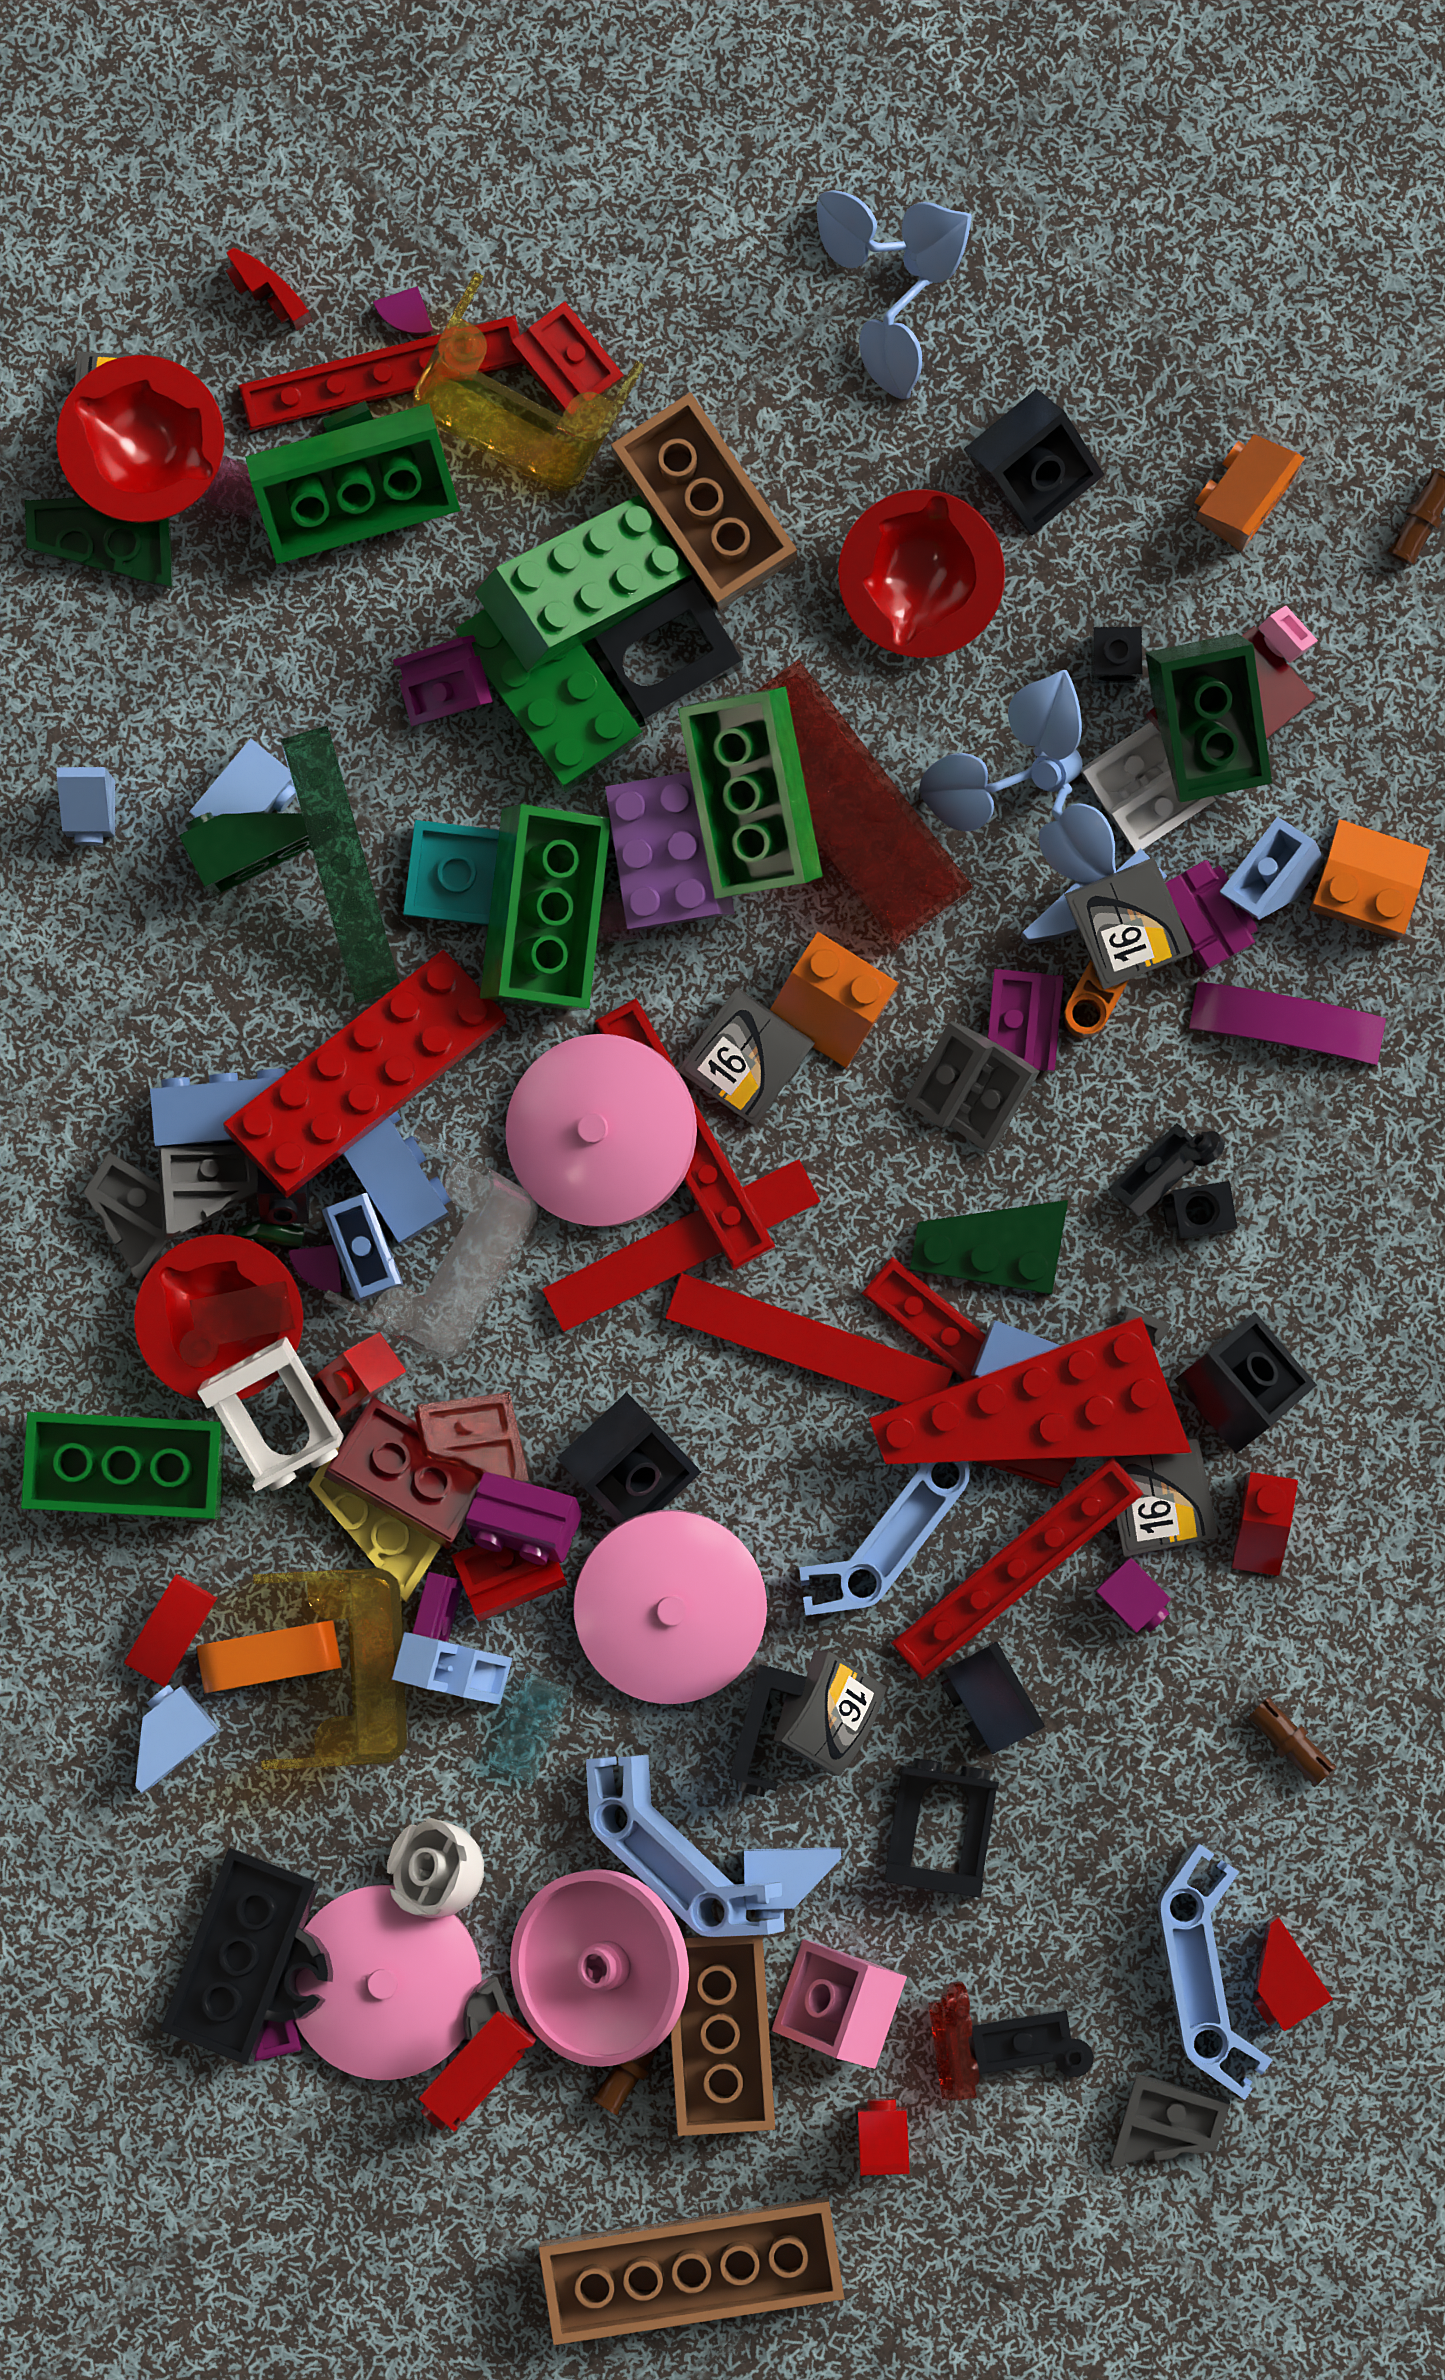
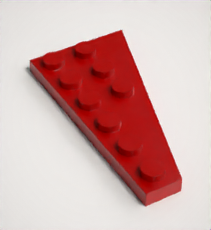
[868,1316,1192,1464]

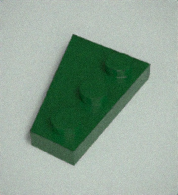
[24,497,174,590]
[910,1200,1068,1295]

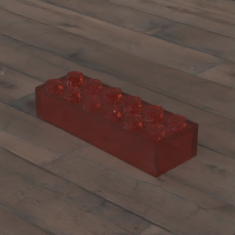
[755,659,974,951]

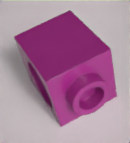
[1094,1557,1171,1633]

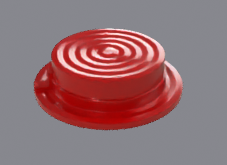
[56,355,225,523]
[838,489,1005,658]
[134,1234,304,1402]

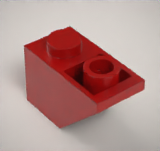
[311,1332,406,1422]

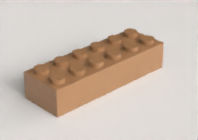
[539,2196,844,2345]

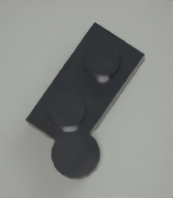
[1108,1123,1225,1218]
[970,2009,1094,2077]

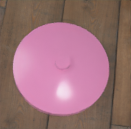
[505,1034,697,1227]
[573,1510,767,1704]
[510,1869,689,2067]
[295,1885,482,2080]

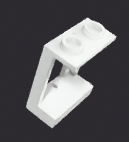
[198,1336,344,1492]

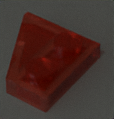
[414,1392,529,1483]

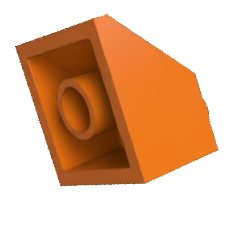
[1194,434,1305,552]
[1308,819,1430,940]
[770,931,899,1069]

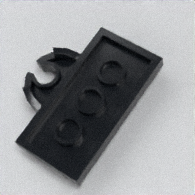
[160,1848,333,2065]

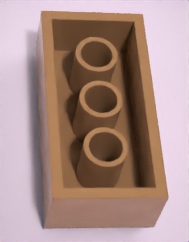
[611,392,797,612]
[671,1934,775,2136]

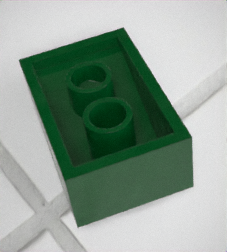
[1145,633,1272,803]
[179,812,341,898]

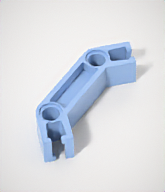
[799,1461,970,1616]
[586,1755,785,1937]
[1158,1842,1272,2100]

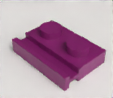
[393,635,492,727]
[987,969,1064,1072]
[412,1572,463,1642]

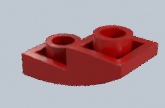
[225,248,313,331]
[124,1573,218,1688]

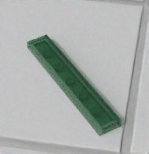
[280,725,400,1003]

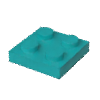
[403,820,499,926]

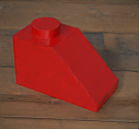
[1231,1472,1298,1576]
[1253,1915,1333,2032]
[857,2098,910,2176]

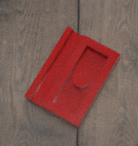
[509,301,624,420]
[451,1544,568,1622]

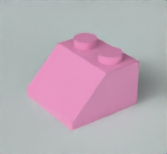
[771,1939,907,2069]

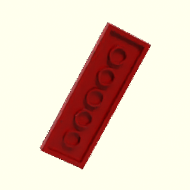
[223,949,507,1198]

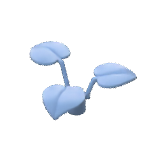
[817,190,972,399]
[919,670,1117,883]

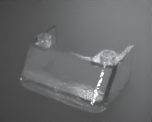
[323,1128,539,1362]

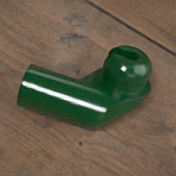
[233,1220,304,1249]

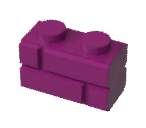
[1166,860,1258,975]
[466,1471,582,1565]

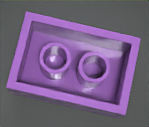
[605,772,735,929]

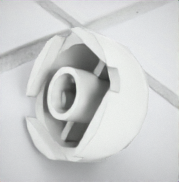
[387,1818,484,1918]

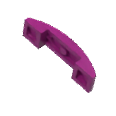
[1188,981,1386,1066]

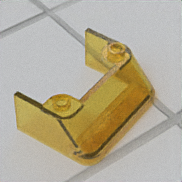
[412,272,644,492]
[253,1568,408,1770]

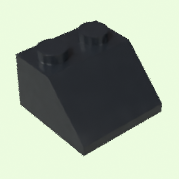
[964,388,1104,535]
[1174,1312,1317,1454]
[557,1392,701,1524]
[940,1641,1045,1754]

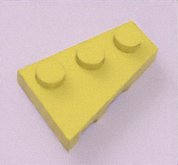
[308,1447,442,1602]

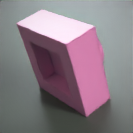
[1258,606,1318,663]

